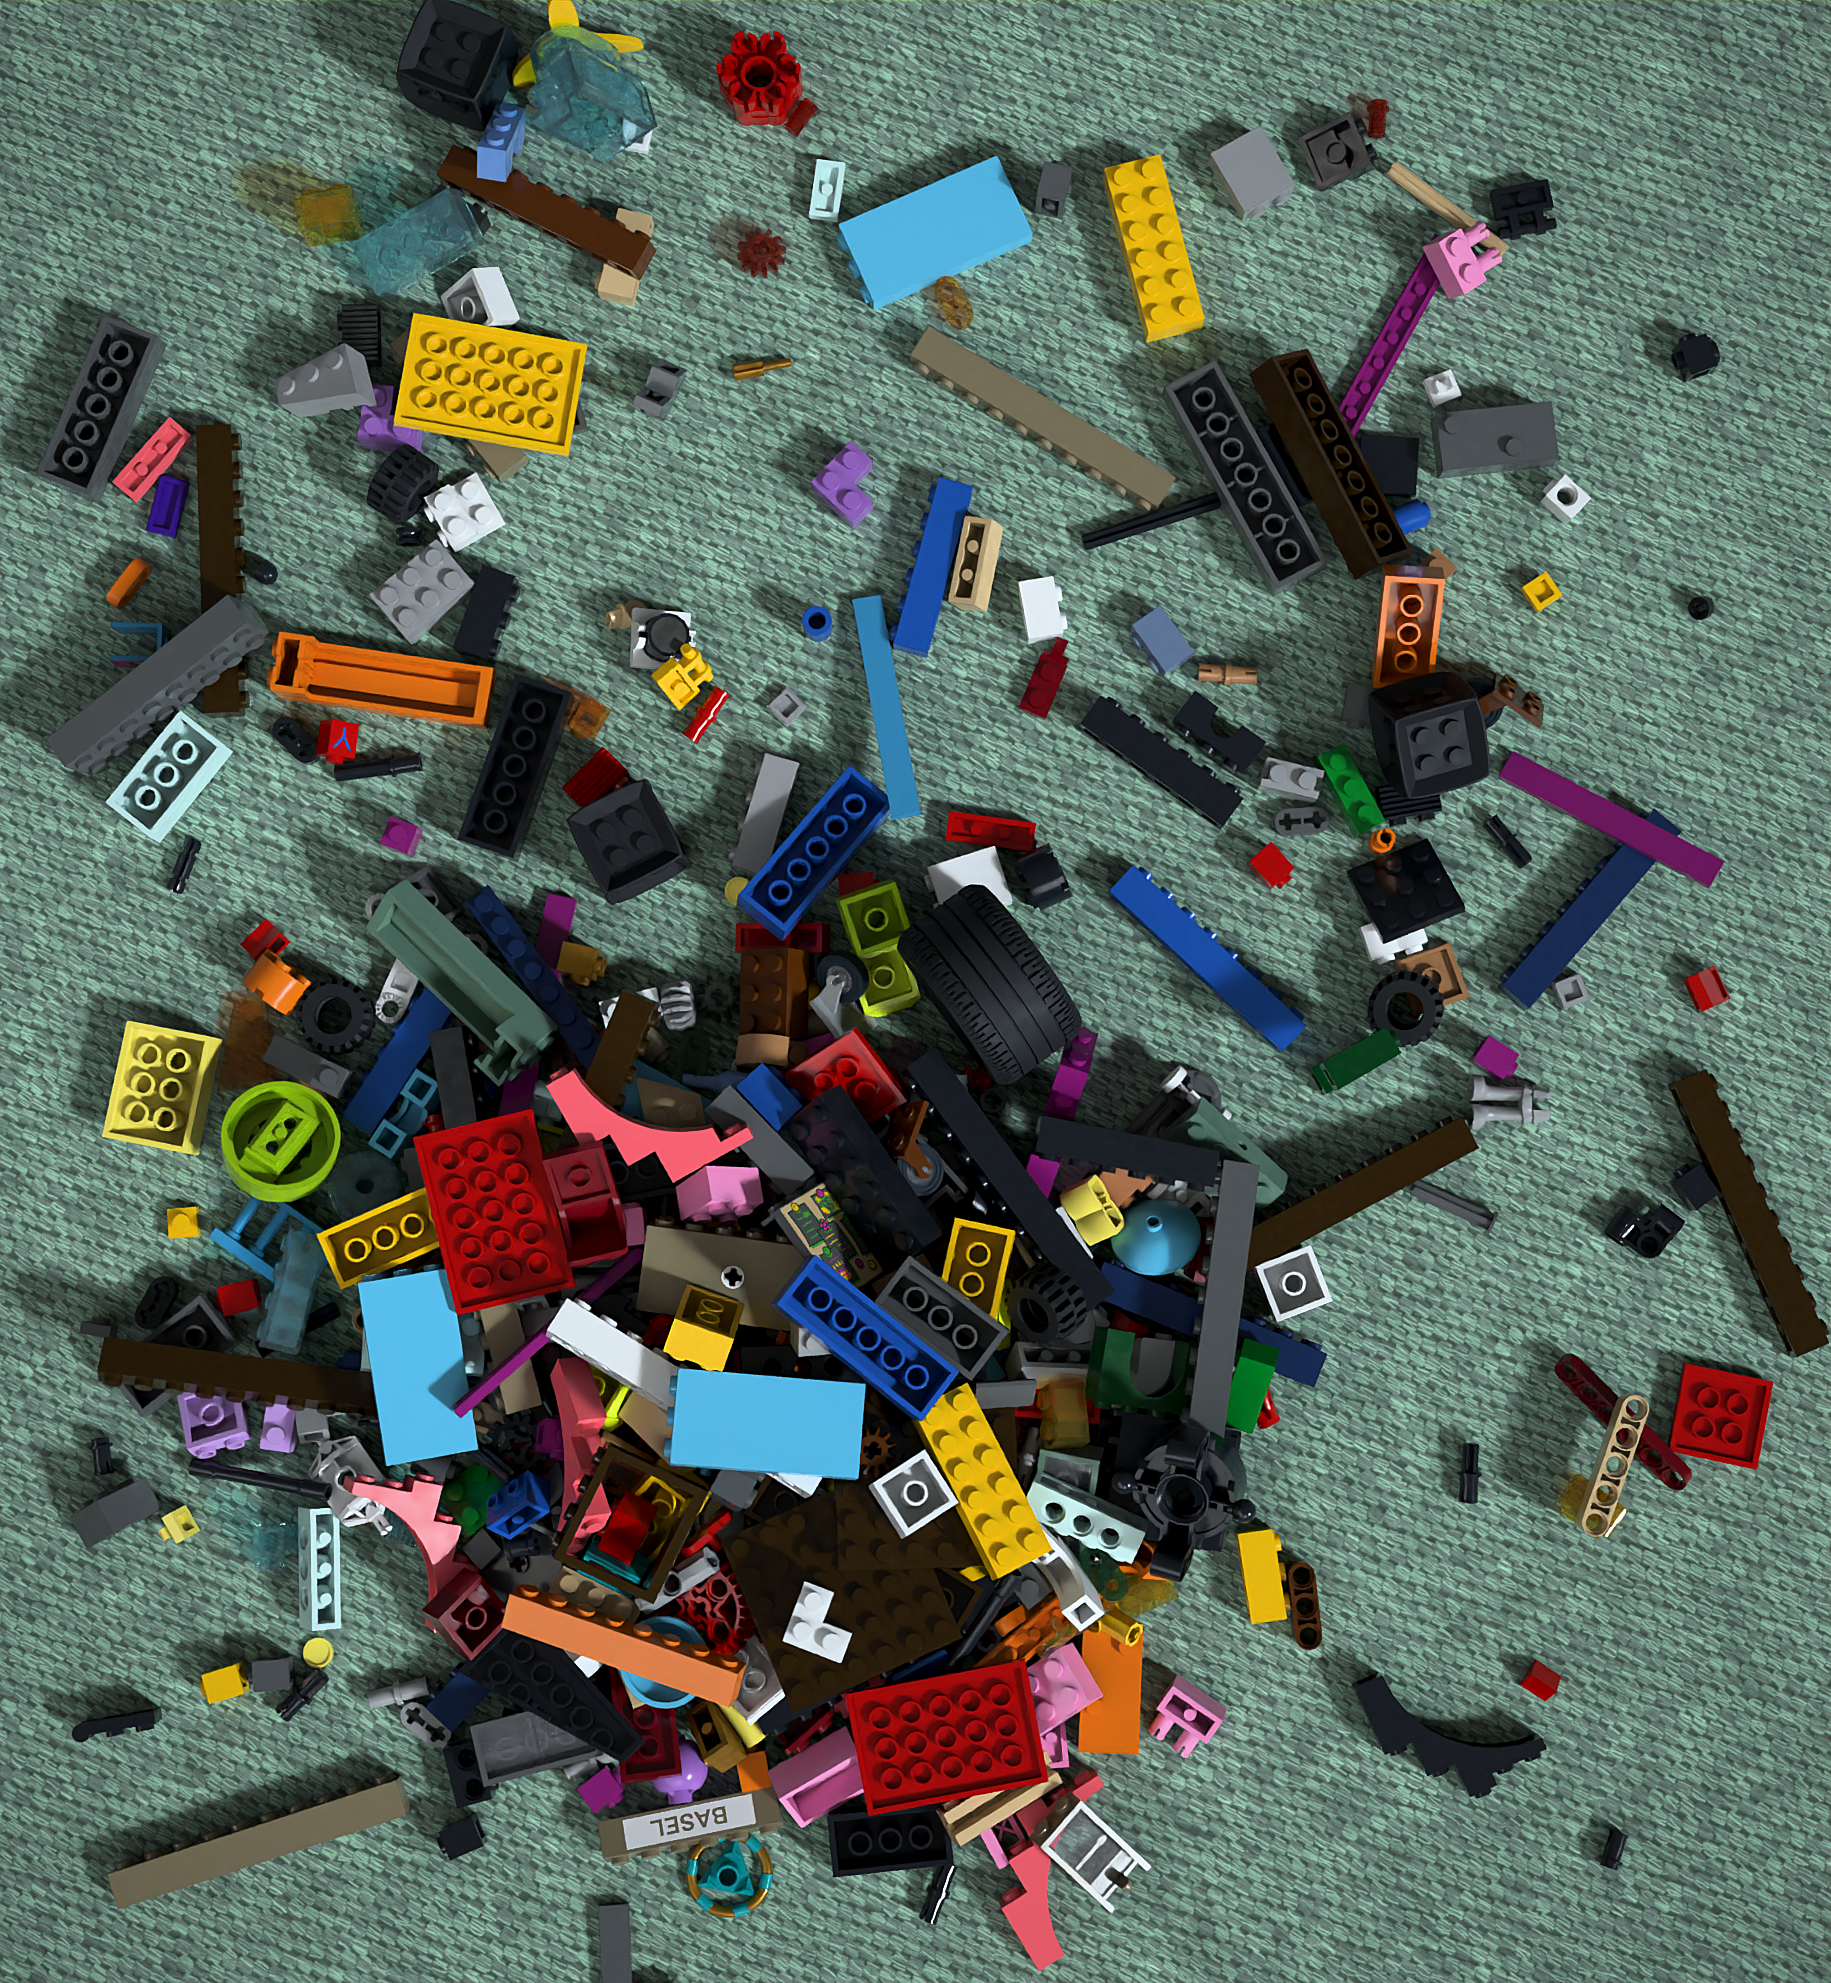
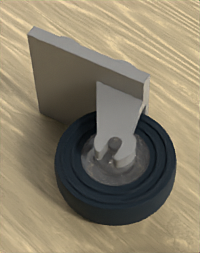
[809,950,878,1039]

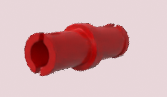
[682,685,730,744]

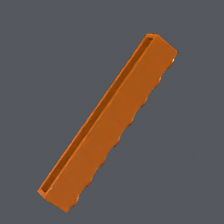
[501,1584,747,1708]

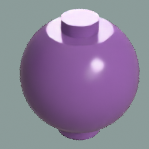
[650,1734,708,1804]

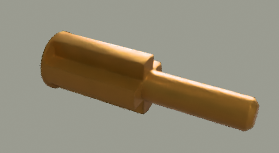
[732,358,792,381]

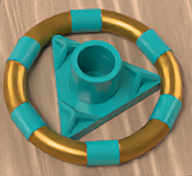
[685,1833,773,1918]

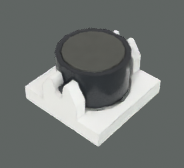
[630,608,696,670]

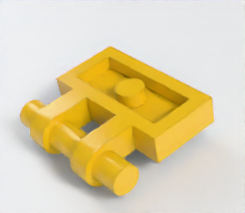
[651,643,713,711]

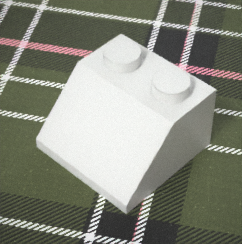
[440,267,520,330]

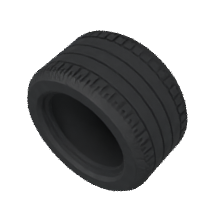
[897,884,1082,1085]

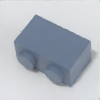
[1129,605,1194,677]

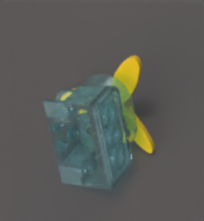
[512,0,657,163]

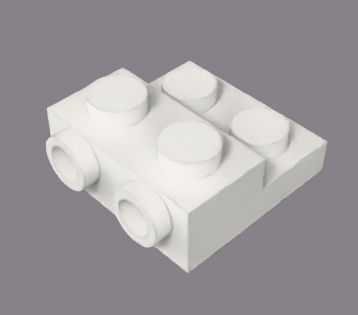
[423,473,505,552]

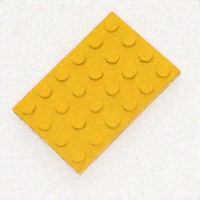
[394,313,587,457]

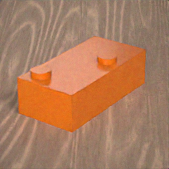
[1371,564,1445,688]
[1077,1629,1143,1755]

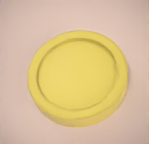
[725,877,750,906]
[303,1637,334,1668]

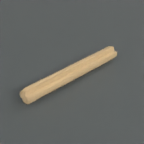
[1387,162,1508,258]

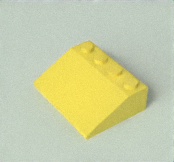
[102,1021,223,1155]

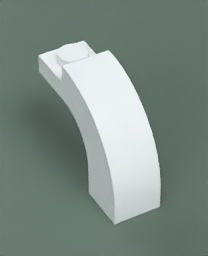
[1032,1522,1104,1631]

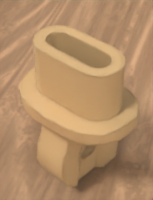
[605,600,647,630]

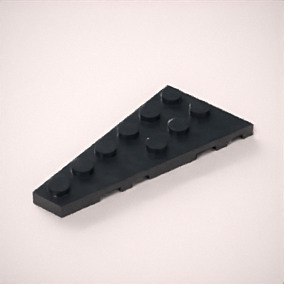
[458,1628,646,1764]

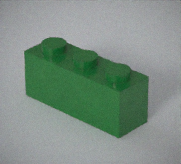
[1314,743,1386,838]
[1225,1338,1280,1434]

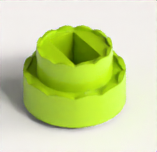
[221,1081,341,1203]

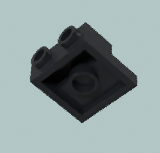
[1298,112,1378,192]

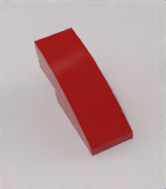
[735,923,831,954]

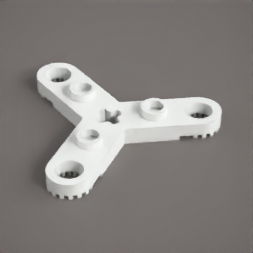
[365,893,489,1024]

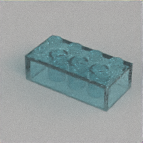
[351,188,486,297]

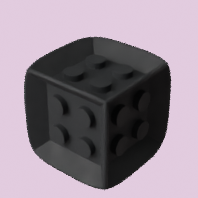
[396,0,518,131]
[1368,672,1490,799]
[566,779,691,905]

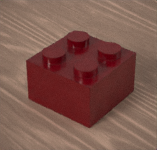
[421,1567,506,1660]

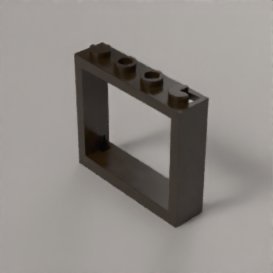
[550,1441,708,1604]

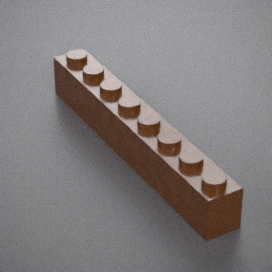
[437,144,656,281]

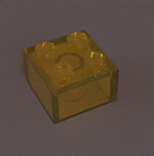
[293,184,366,248]

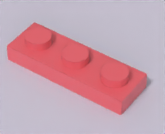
[112,417,194,503]

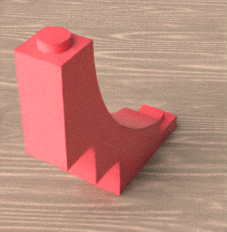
[546,1066,753,1183]

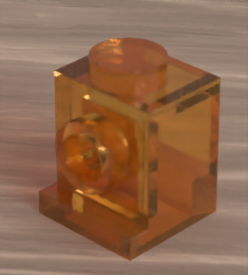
[566,692,611,741]

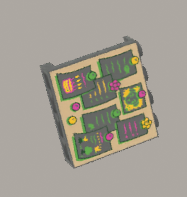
[761,1179,886,1290]

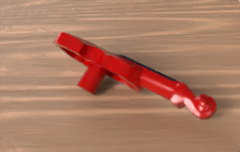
[680,1483,759,1558]

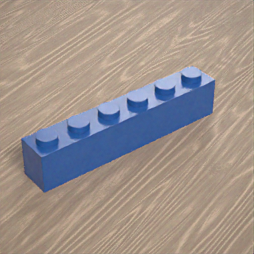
[889,477,973,658]
[342,984,455,1136]

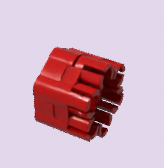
[716,31,803,126]

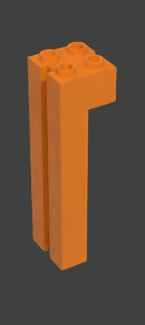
[267,631,497,730]

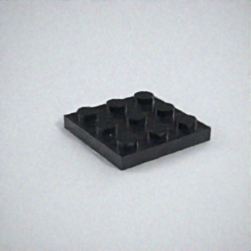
[1347,838,1465,944]

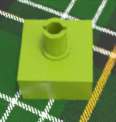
[835,879,910,957]

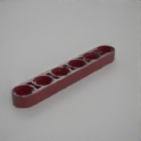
[1554,1353,1692,1491]

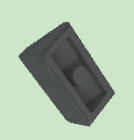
[971,1379,1037,1409]

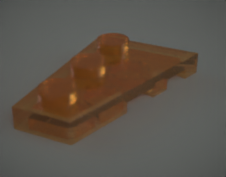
[216,996,277,1092]

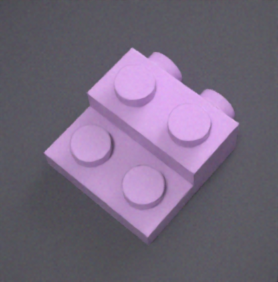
[177,1392,252,1459]

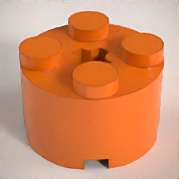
[241,948,314,1016]

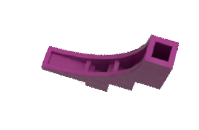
[1025,1027,1098,1199]

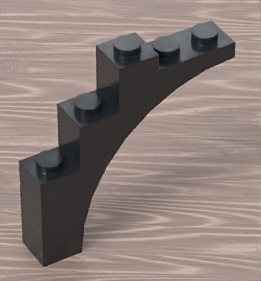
[1351,1672,1547,1798]

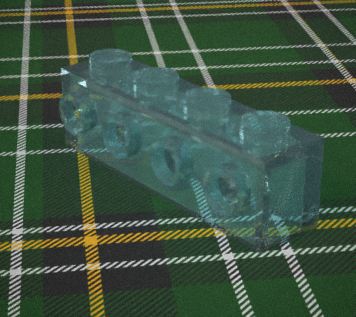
[257,1229,326,1355]

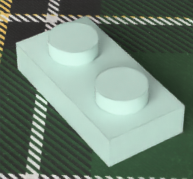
[809,159,846,222]

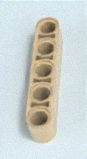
[1576,1393,1649,1537]

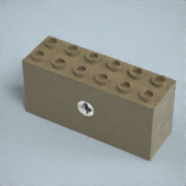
[636,1215,804,1331]

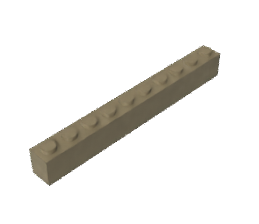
[910,326,1176,512]
[107,1773,411,1909]

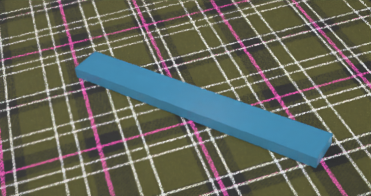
[852,595,921,820]

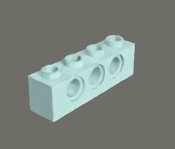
[1026,1470,1149,1564]
[298,1504,341,1631]

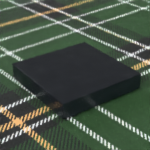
[1359,434,1419,498]

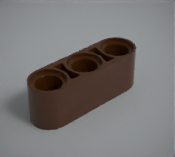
[1285,1560,1322,1650]

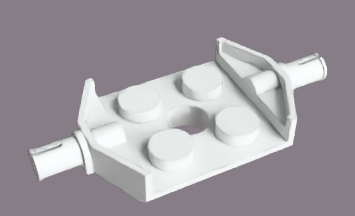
[308,1436,392,1535]

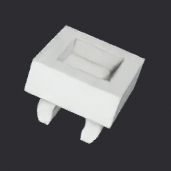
[1422,369,1462,409]

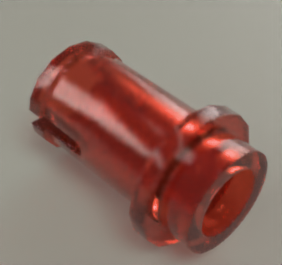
[783,98,818,137]
[1367,99,1390,139]

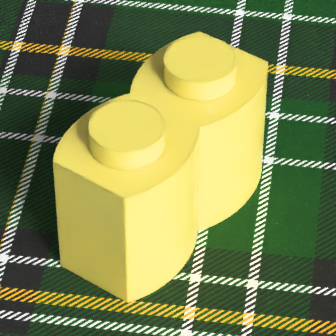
[1059,1174,1126,1246]

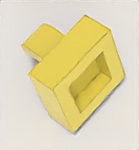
[158,1505,200,1544]

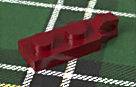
[1018,637,1069,720]

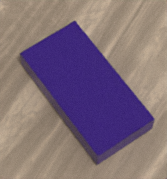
[146,475,190,539]

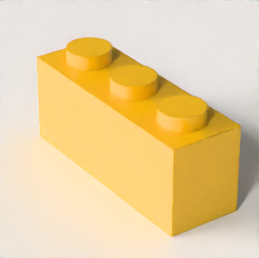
[1235,1526,1291,1624]

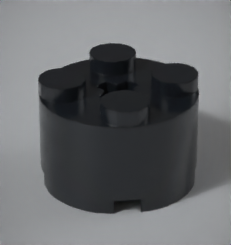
[1013,843,1073,911]

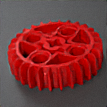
[654,1549,756,1655]

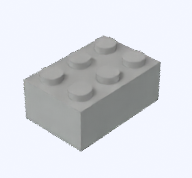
[369,539,475,645]

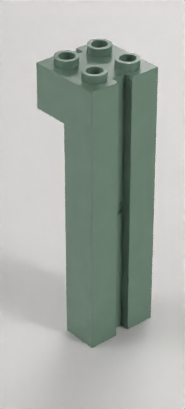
[365,880,559,1087]

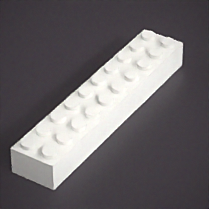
[546,1298,822,1498]

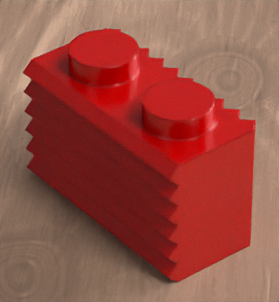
[562,747,630,808]

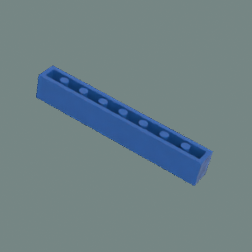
[1108,865,1307,1053]

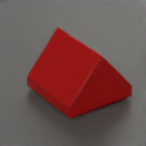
[1109,1308,1149,1339]
[1519,1659,1561,1701]

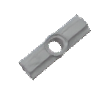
[634,1547,720,1615]

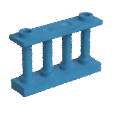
[209,1196,328,1305]

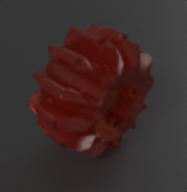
[737,227,786,279]

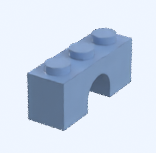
[477,103,526,182]

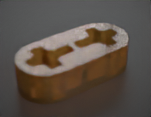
[934,276,973,330]

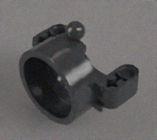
[1112,1423,1256,1583]

